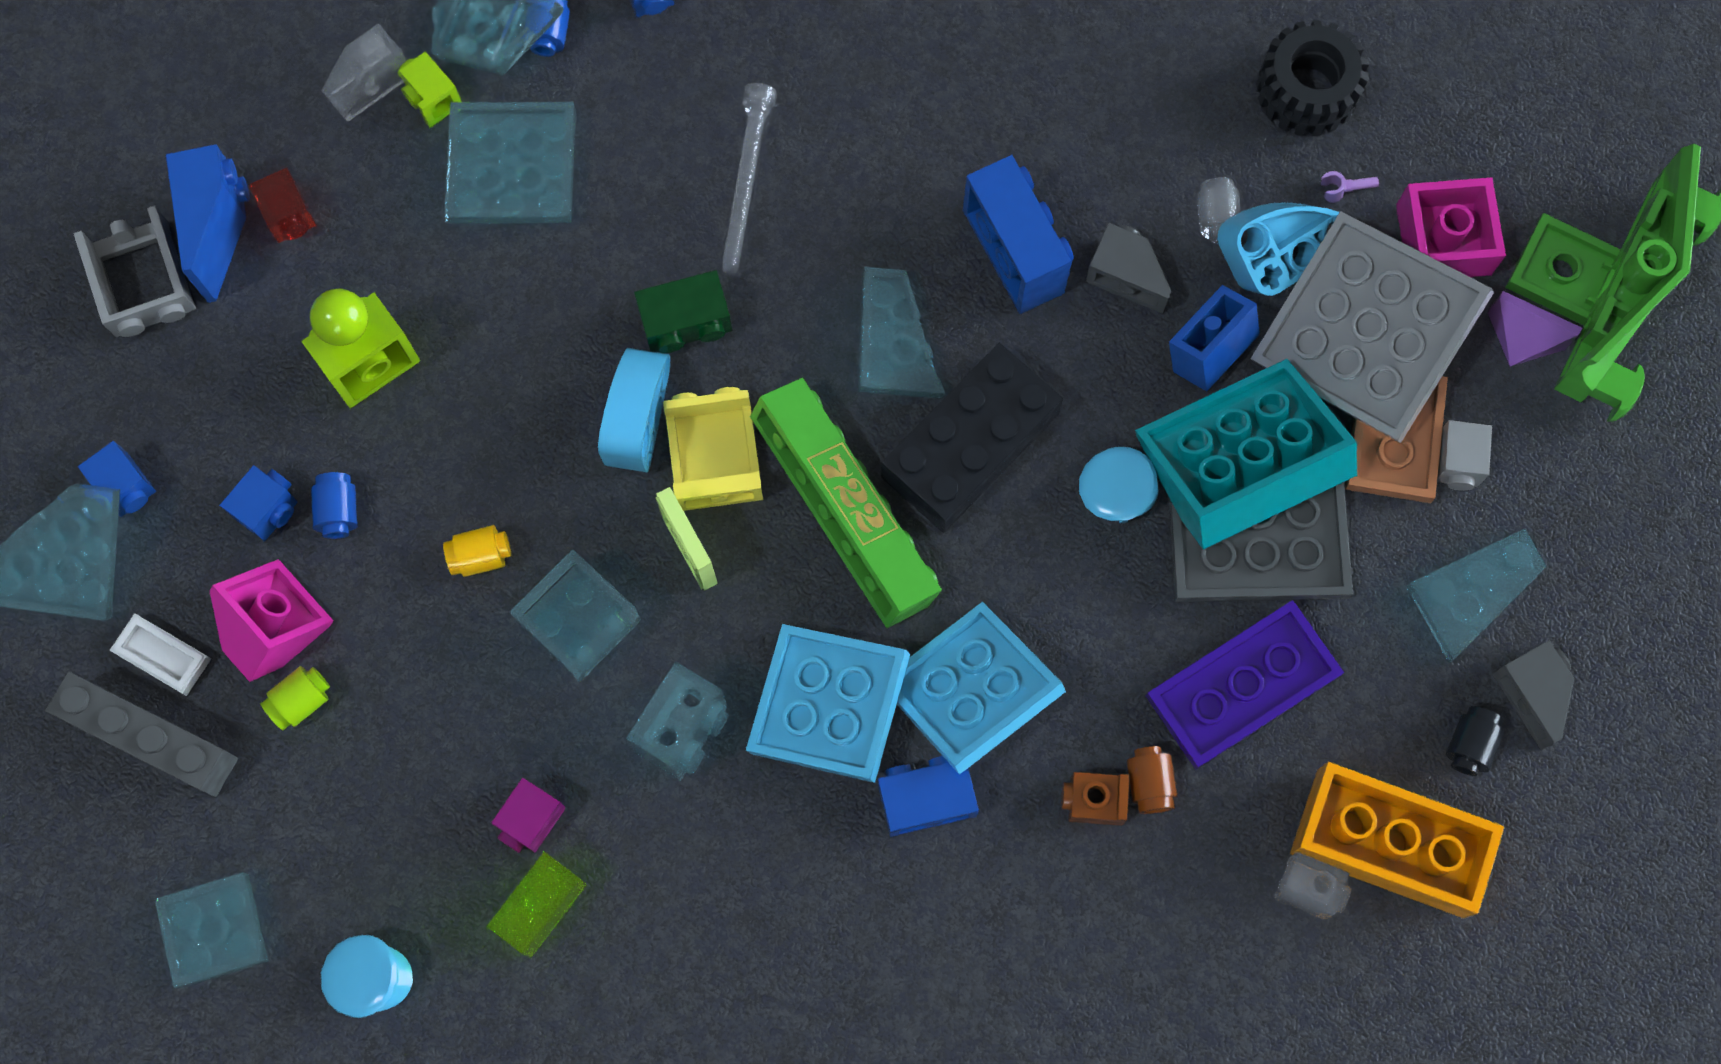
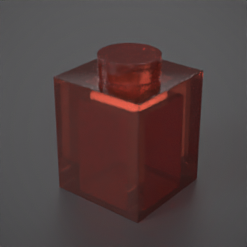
[248,168,317,243]

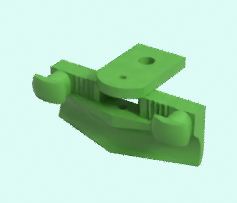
[1505,144,1721,422]

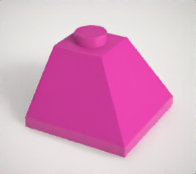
[210,559,334,682]

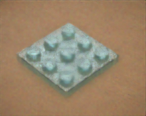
[444,102,576,223]

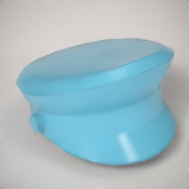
[1079,447,1159,523]
[321,935,413,1018]

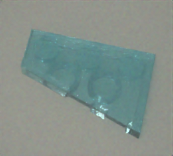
[858,267,945,399]

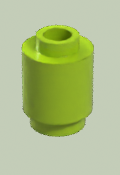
[260,666,330,731]

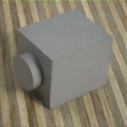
[1437,420,1492,491]

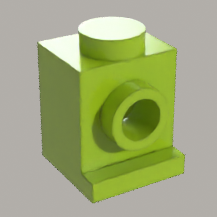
[398,51,463,128]

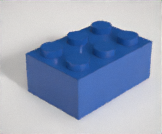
[963,155,1074,314]

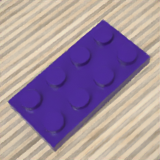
[1146,600,1344,770]

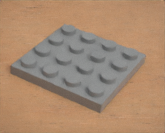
[1251,211,1494,443]

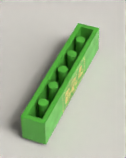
[750,378,942,629]

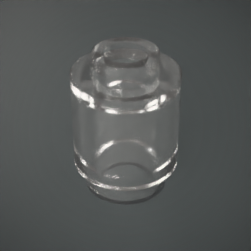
[1197,178,1241,244]

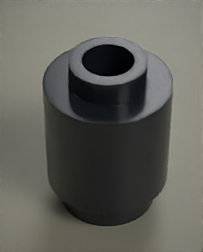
[1446,706,1504,776]

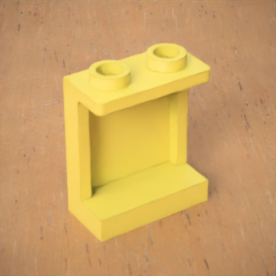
[663,387,763,511]

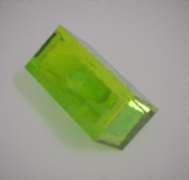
[486,852,587,958]

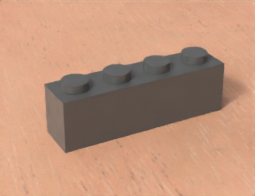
[45,671,239,797]

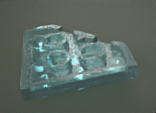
[0,484,120,621]

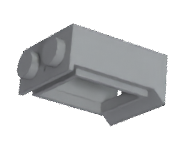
[73,206,197,337]

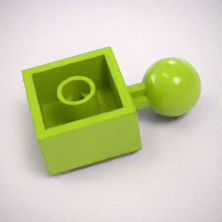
[301,289,420,409]

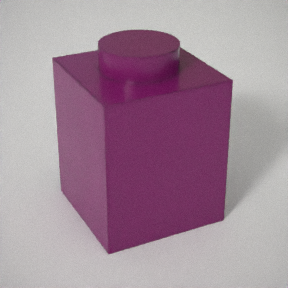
[491,777,566,853]

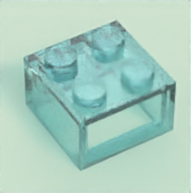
[510,549,641,683]
[626,661,729,781]

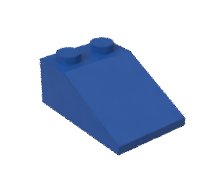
[166,144,250,303]

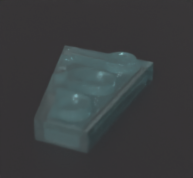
[1407,529,1547,663]

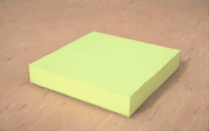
[655,487,718,591]

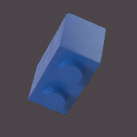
[1169,285,1260,392]
[878,756,979,837]

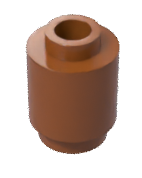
[1126,746,1178,814]

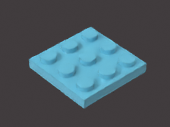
[897,601,1066,775]
[746,624,910,783]

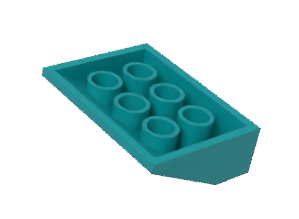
[1135,359,1357,550]

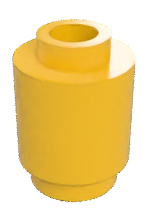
[443,525,511,577]

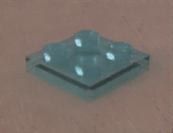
[154,872,269,989]

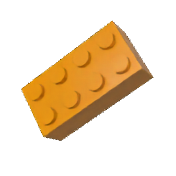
[1290,762,1504,918]

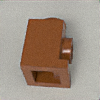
[1061,772,1129,826]

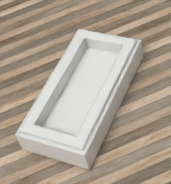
[110,613,211,696]

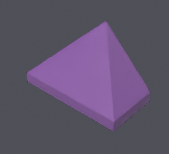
[1488,291,1582,366]

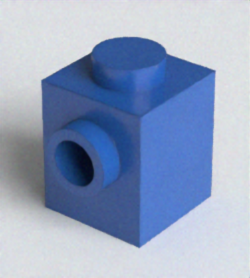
[77,440,157,517]
[219,465,298,542]

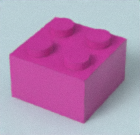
[1396,177,1506,277]

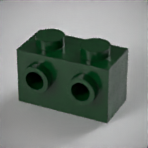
[634,270,732,353]

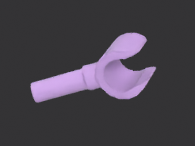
[1321,171,1379,203]

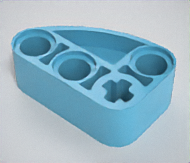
[1217,203,1340,296]
[598,348,670,473]

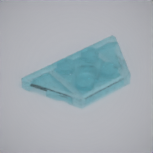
[432,0,564,75]

